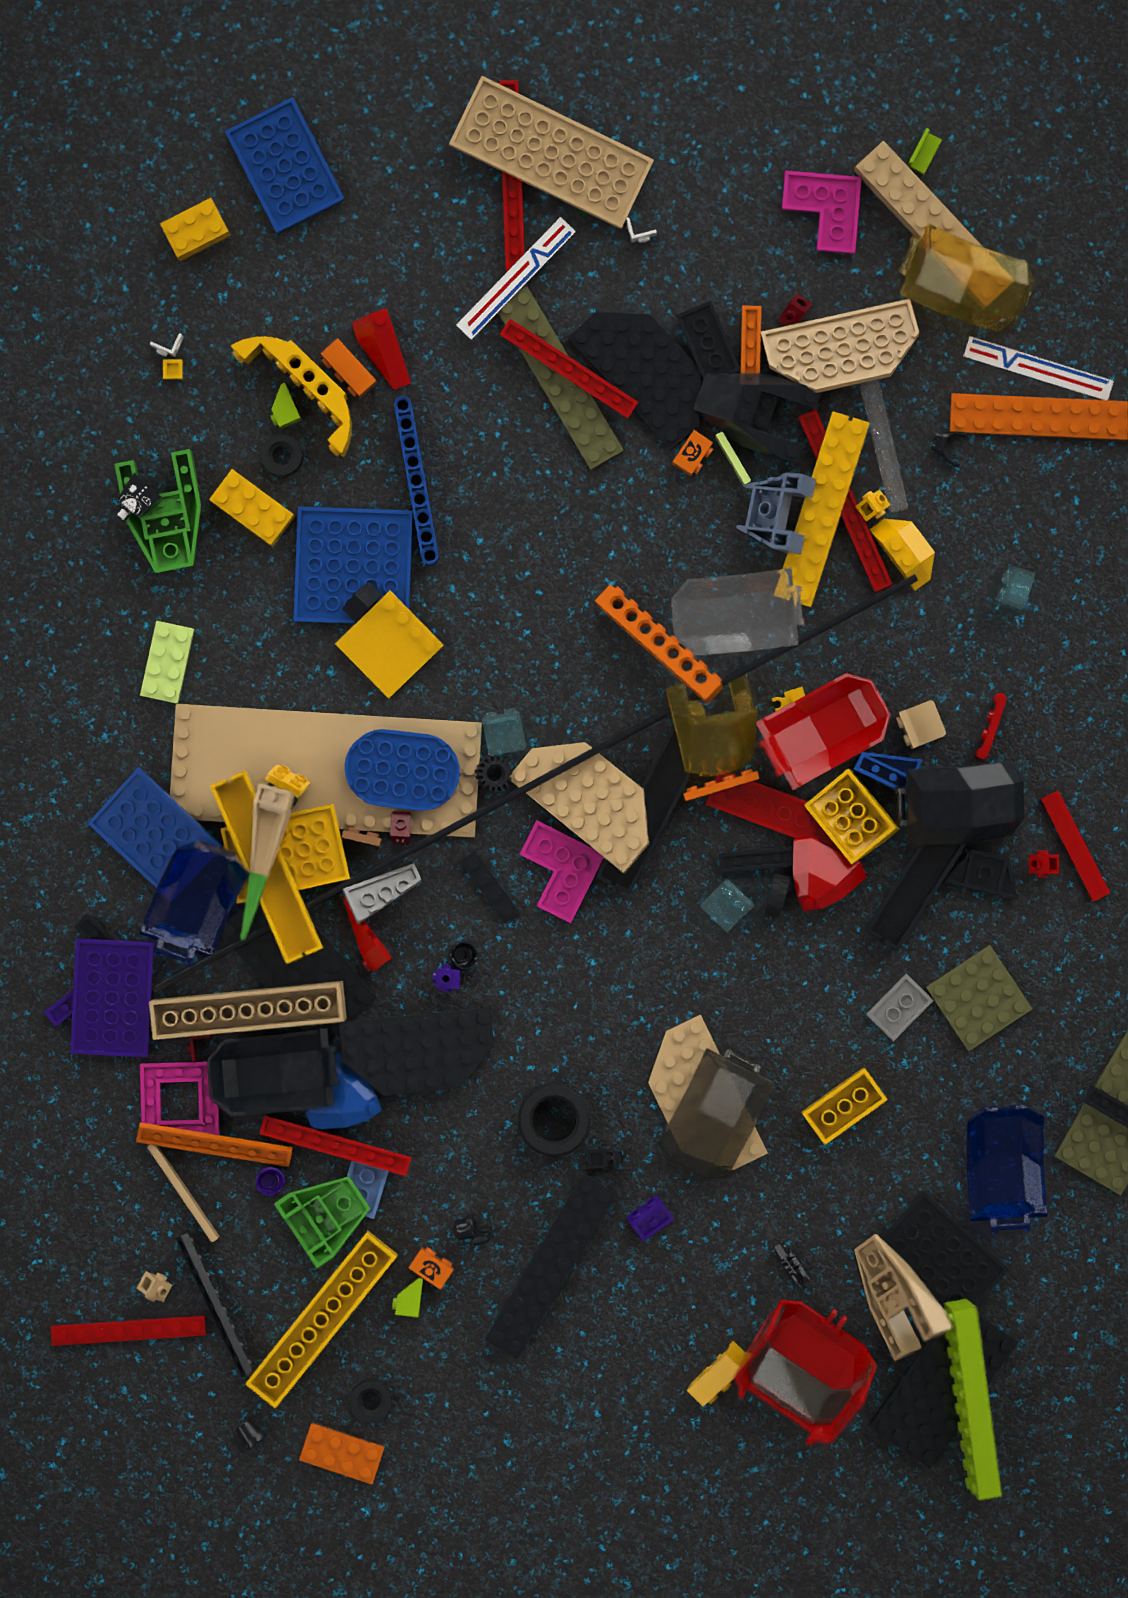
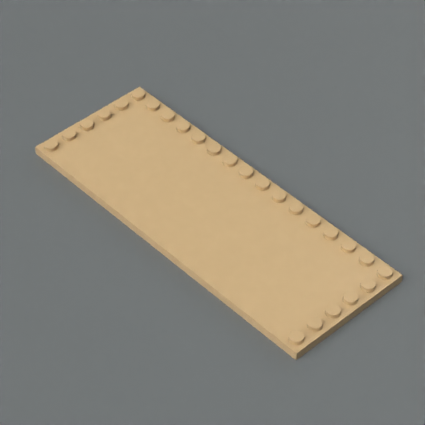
[170,704,482,837]

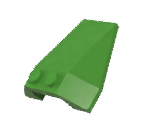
[274,1176,371,1268]

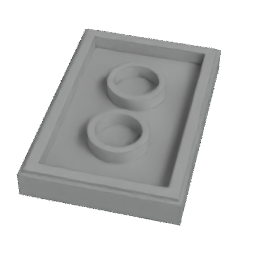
[866,974,934,1042]

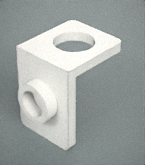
[626,217,657,243]
[150,333,184,357]

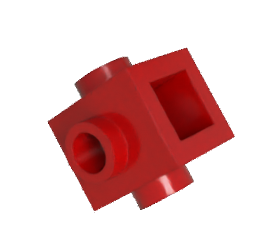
[1028,851,1059,878]

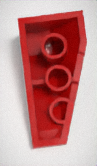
[352,308,411,390]
[343,897,393,972]

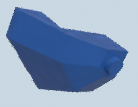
[306,1051,382,1129]

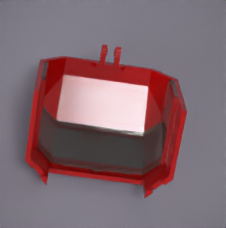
[734,1300,877,1445]

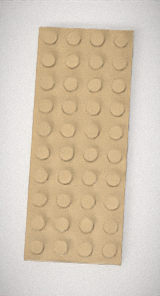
[449,76,654,229]

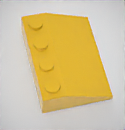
[804,769,900,865]

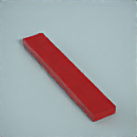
[1040,790,1110,902]

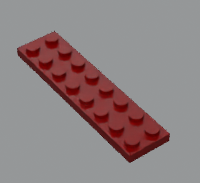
[706,769,843,854]

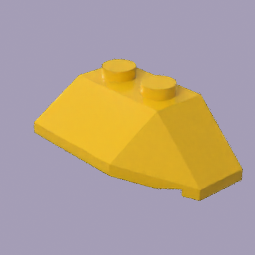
[869,519,935,591]

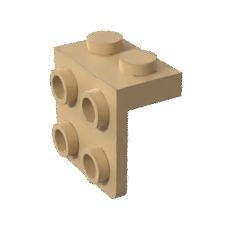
[896,700,946,749]

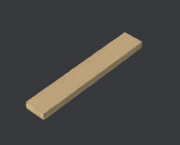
[147,1144,220,1242]

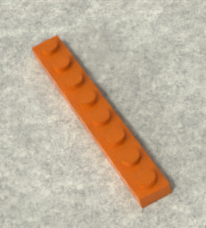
[136,1122,292,1167]

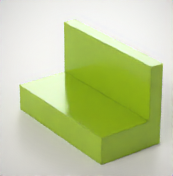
[907,128,942,175]

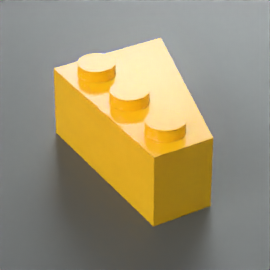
[687,1341,746,1407]

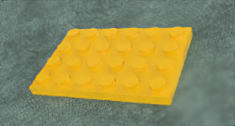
[220,804,350,904]

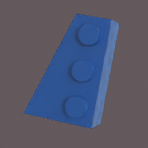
[853,752,923,795]

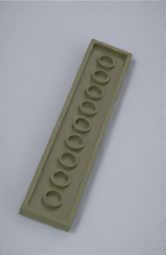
[498,286,624,470]

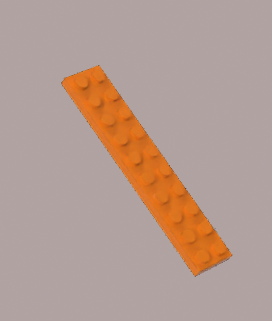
[949,393,1128,440]

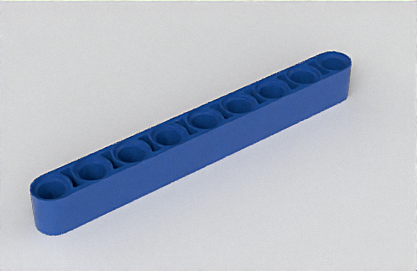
[394,396,439,566]

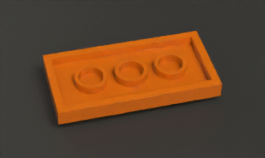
[299,1423,384,1484]

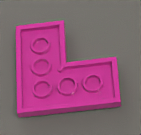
[782,171,861,254]
[519,820,604,923]

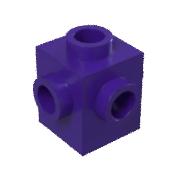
[433,964,461,992]

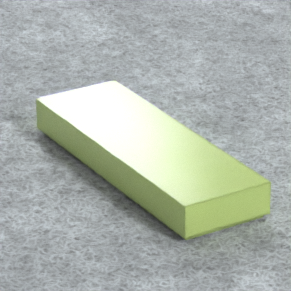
[715,432,751,487]

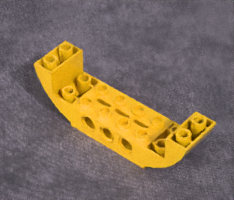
[231,336,352,458]

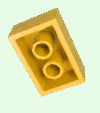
[160,198,231,261]

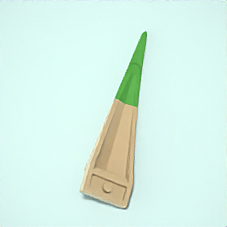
[241,783,295,940]

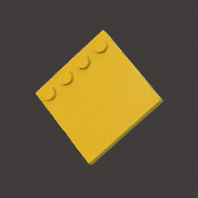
[335,590,443,699]

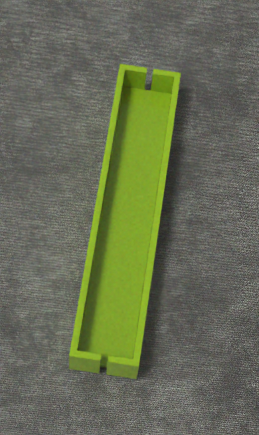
[943,1299,1002,1500]

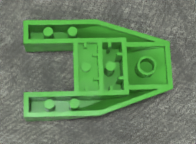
[114,449,201,573]

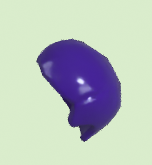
[255,1166,285,1196]

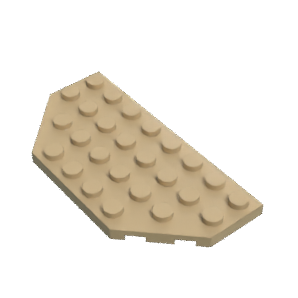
[761,299,919,393]
[509,742,649,874]
[648,1014,768,1170]

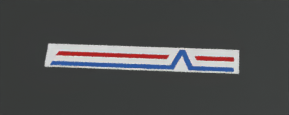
[457,217,576,339]
[964,337,1114,400]

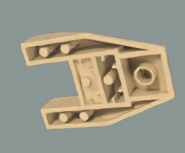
[854,1234,952,1361]

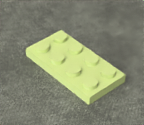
[140,621,195,704]

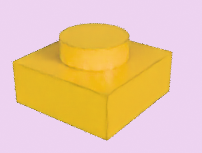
[163,359,183,380]

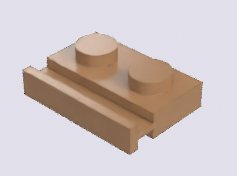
[342,827,383,847]

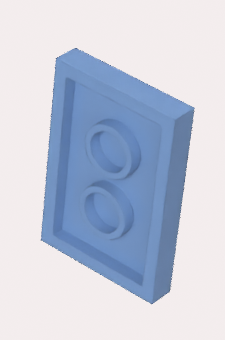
[347,1161,389,1219]

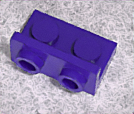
[627,1195,674,1242]

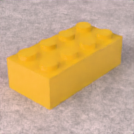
[209,469,295,547]
[801,1067,887,1145]

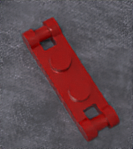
[975,693,1007,760]

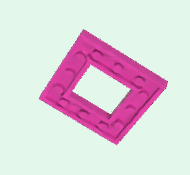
[140,1062,220,1135]

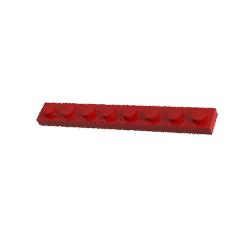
[499,319,638,419]
[259,1116,412,1176]
[51,1315,206,1346]

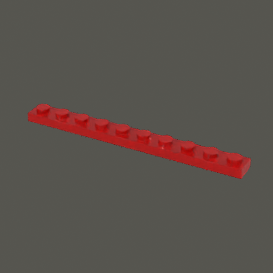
[499,80,524,272]
[798,409,893,593]

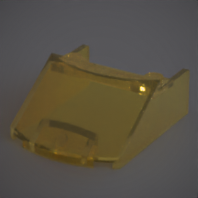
[666,674,758,777]

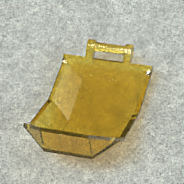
[898,223,1035,331]

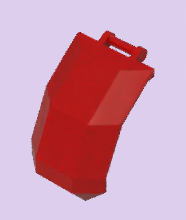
[756,673,891,790]

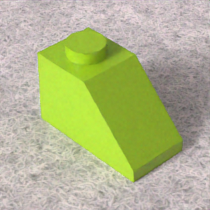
[271,383,301,429]
[392,1276,423,1317]

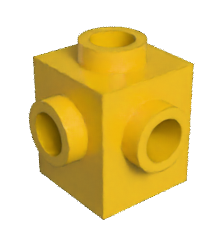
[856,490,890,522]

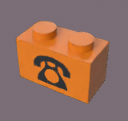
[672,430,713,476]
[409,1247,454,1290]

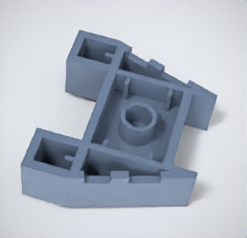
[736,473,816,555]

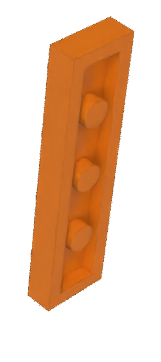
[740,306,761,373]
[683,769,759,801]

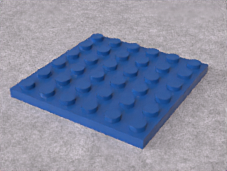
[293,506,413,624]

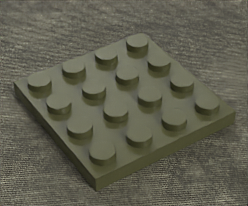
[926,945,1032,1051]

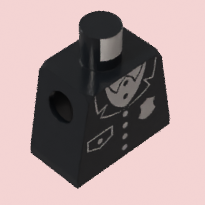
[117,473,163,521]

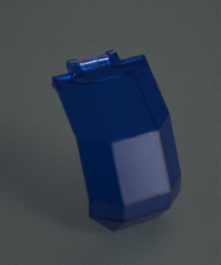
[139,840,250,966]
[966,1104,1048,1233]

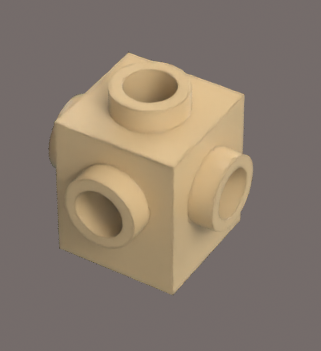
[137,1271,172,1302]

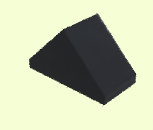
[342,582,383,622]

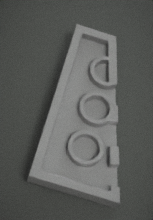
[343,863,421,925]

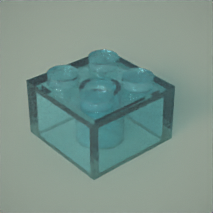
[996,566,1036,613]

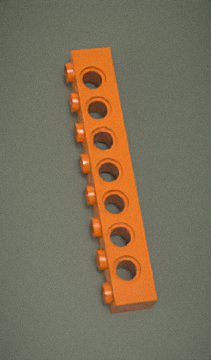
[595,584,723,705]

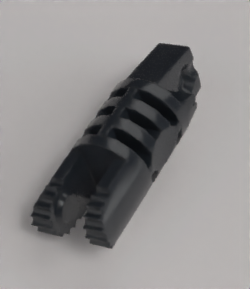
[774,1240,813,1288]

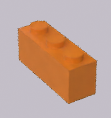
[321,338,377,398]

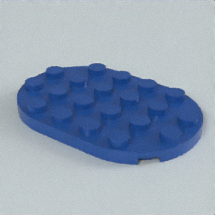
[345,729,460,811]

